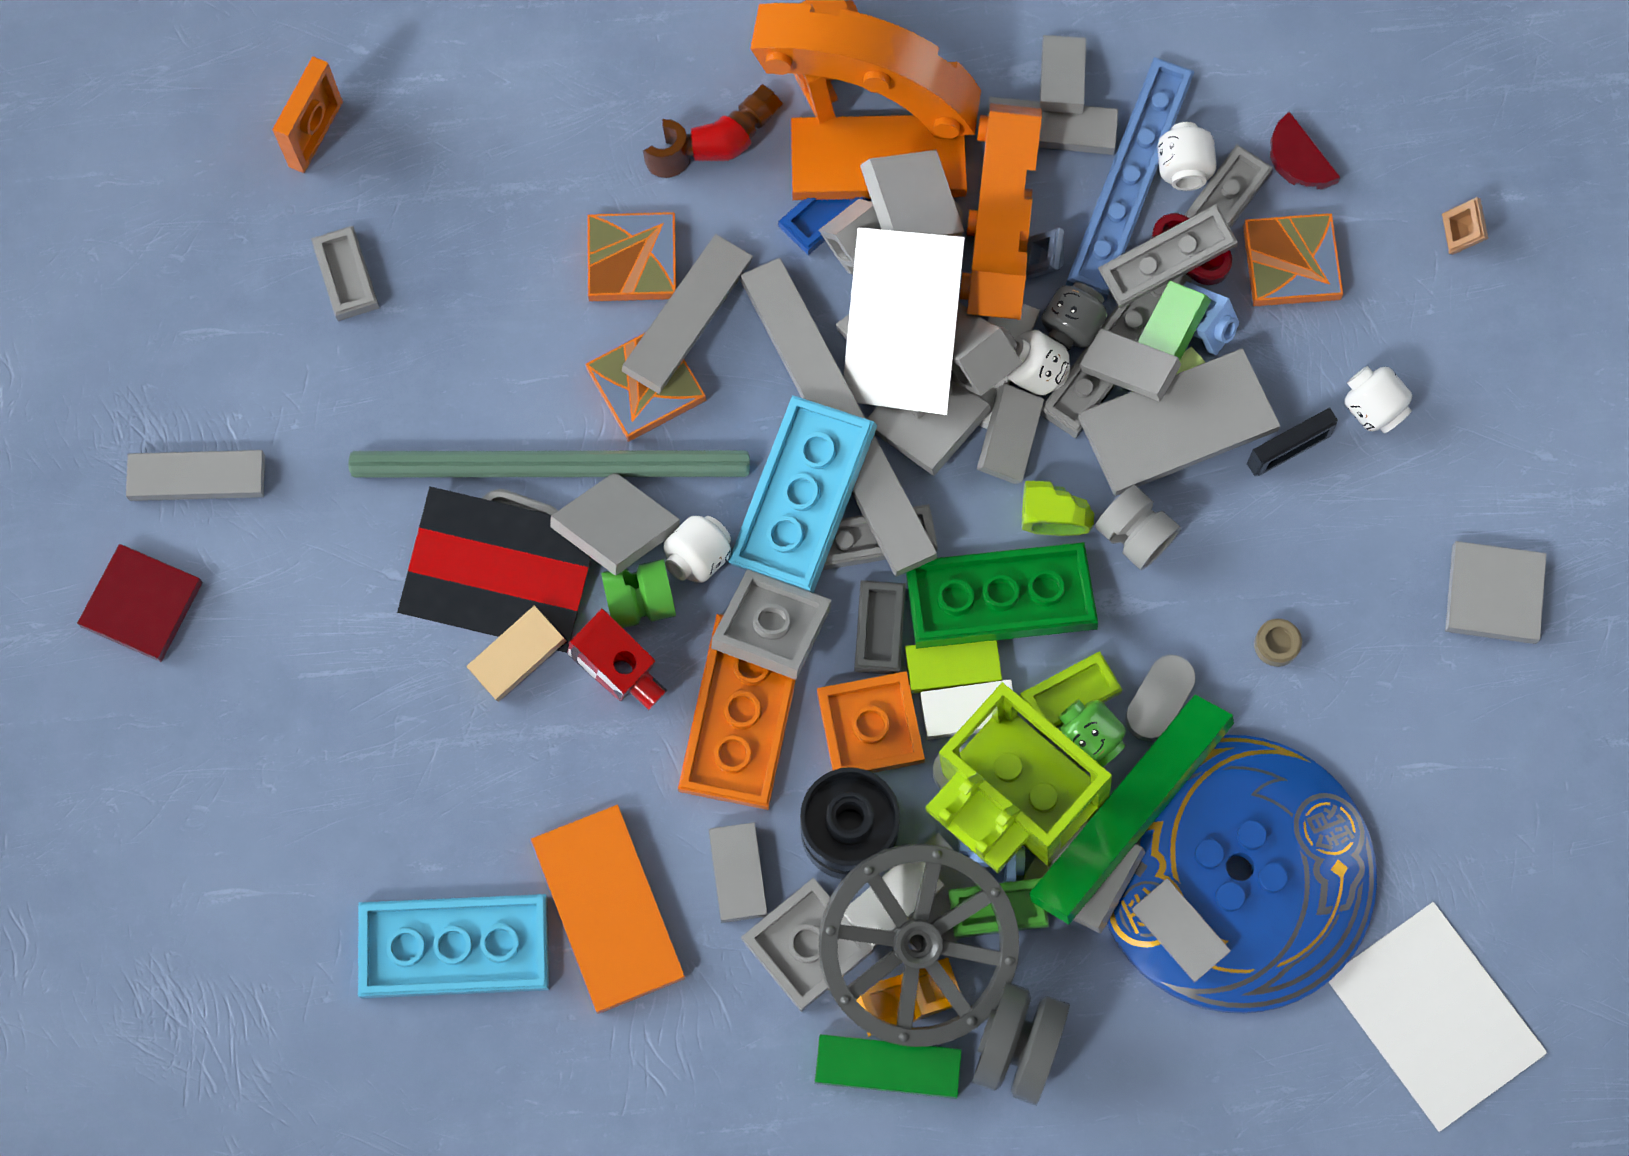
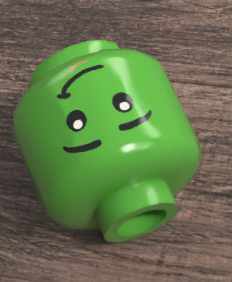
[1058,699,1126,767]

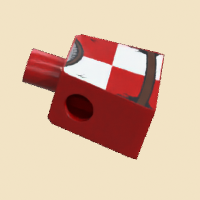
[567,608,667,710]

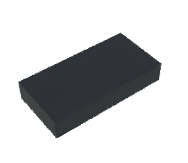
[1246,407,1338,476]

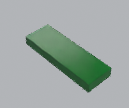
[815,1034,962,1099]

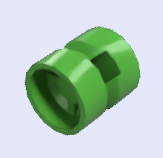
[601,559,676,628]

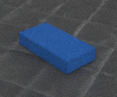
[778,197,871,255]

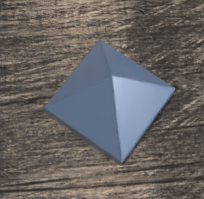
[1026,228,1064,279]

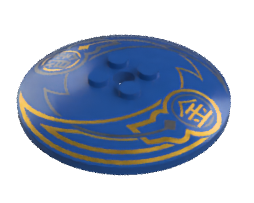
[1107,735,1377,1013]

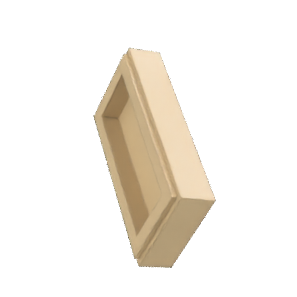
[466,605,566,702]

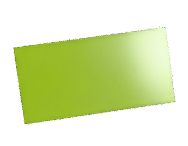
[905,640,1002,694]
[1020,651,1123,736]

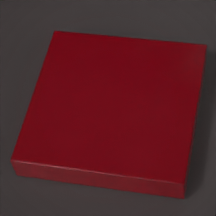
[77,544,203,662]

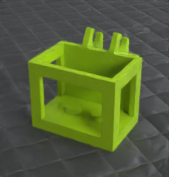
[925,682,1112,873]

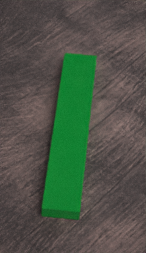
[1029,694,1234,924]

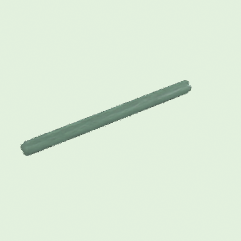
[348,450,750,477]

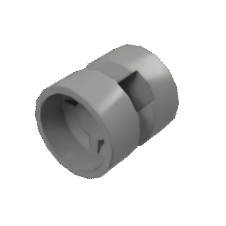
[1095,485,1181,570]

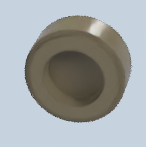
[1254,619,1302,667]

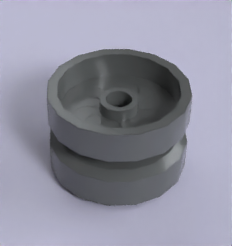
[972,981,1070,1105]

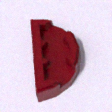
[1270,112,1340,189]

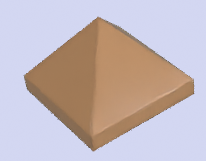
[1442,197,1488,255]

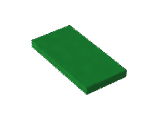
[906,542,1098,649]

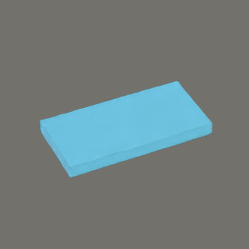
[728,395,878,593]
[358,894,549,998]

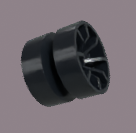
[800,767,900,879]

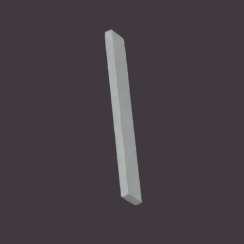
[1040,145,1273,439]
[740,258,937,577]

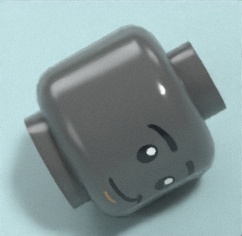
[1041,282,1107,351]

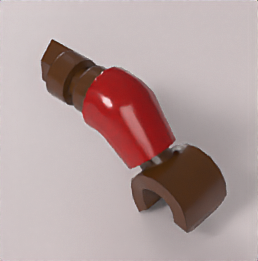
[642,84,783,178]

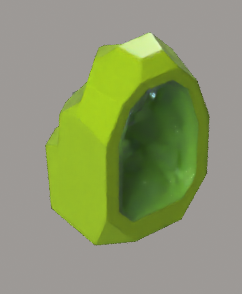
[1021,481,1095,536]

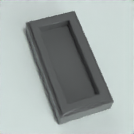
[854,580,906,674]

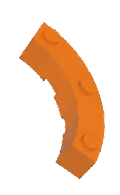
[750,3,981,139]
[959,103,1042,320]

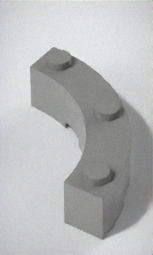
[819,199,1022,396]

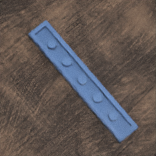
[1066,57,1195,301]

